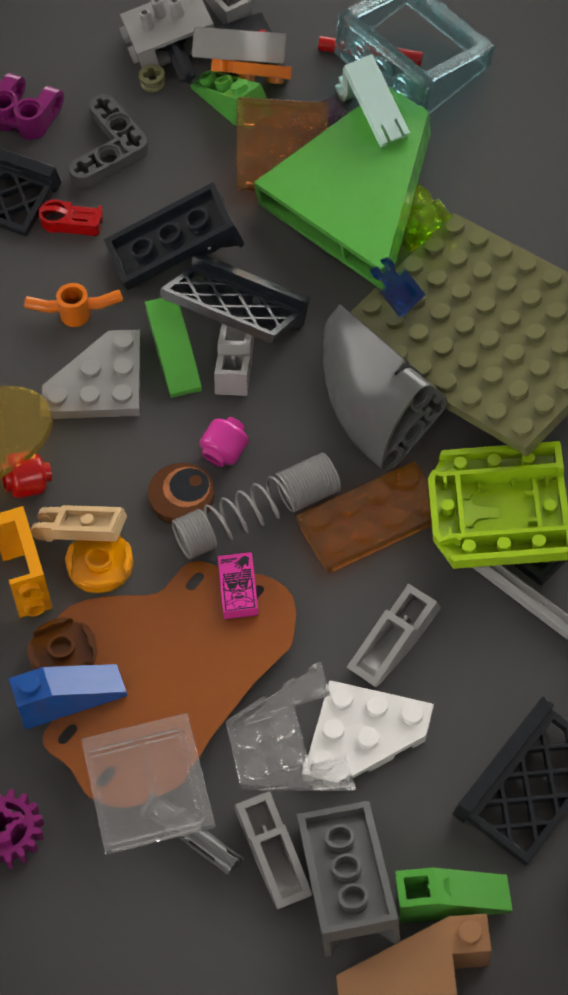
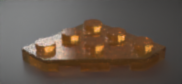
[236,97,328,191]

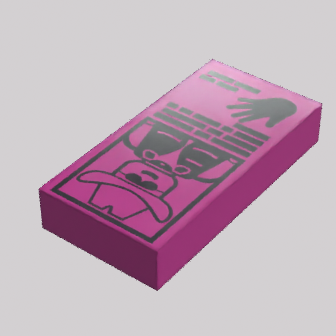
[218,552,259,619]

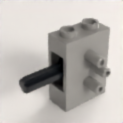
[119,0,215,84]

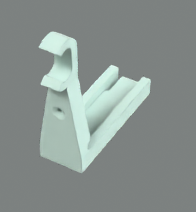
[335,54,410,148]

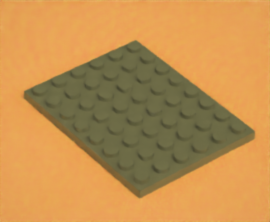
[351,213,568,456]

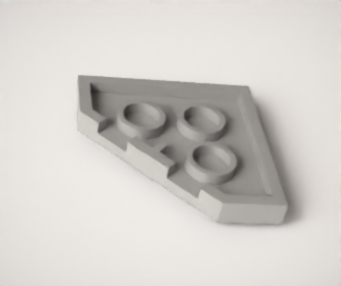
[41,329,141,419]

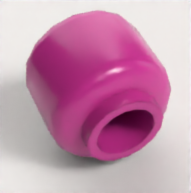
[200,417,249,468]

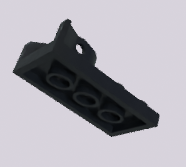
[104,182,244,290]

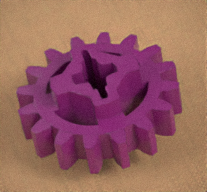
[0,789,44,869]

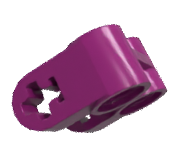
[0,72,64,140]

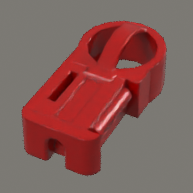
[39,200,104,236]

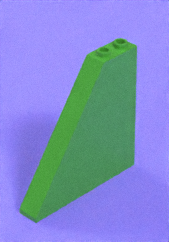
[254,87,431,292]

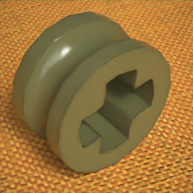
[139,64,166,93]

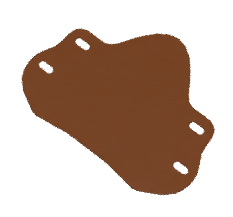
[43,561,296,809]

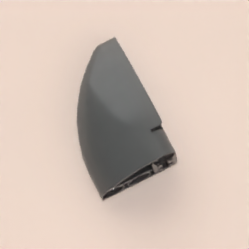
[322,304,447,472]

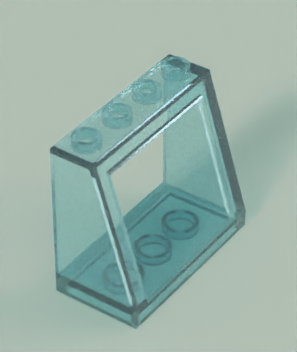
[334,0,495,114]

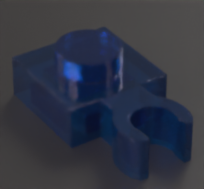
[370,257,426,317]

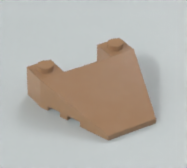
[336,914,491,995]

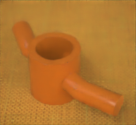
[24,283,123,327]

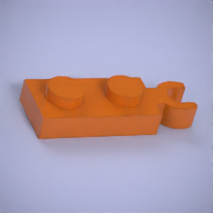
[211,59,292,84]

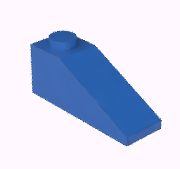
[8,664,128,730]

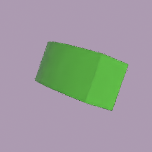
[145,298,202,398]

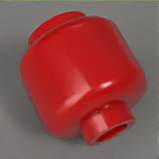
[1,452,52,499]

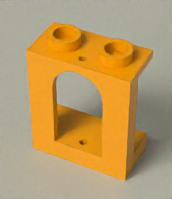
[0,506,53,618]

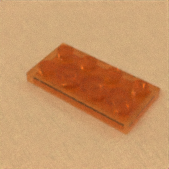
[296,461,432,574]

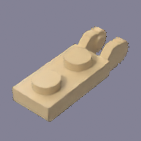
[31,505,127,542]

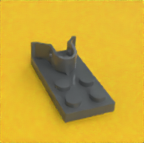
[297,801,401,958]

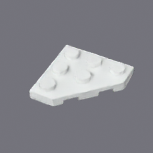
[302,680,434,790]

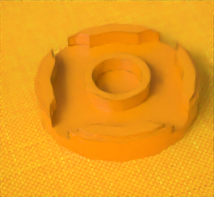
[65,534,134,593]

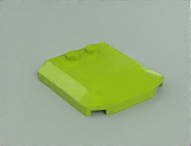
[428,441,568,569]

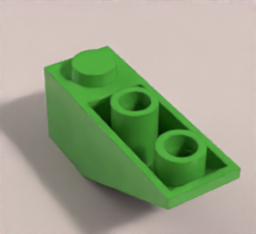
[190,70,273,130]
[395,867,512,924]

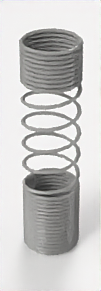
[172,452,341,560]

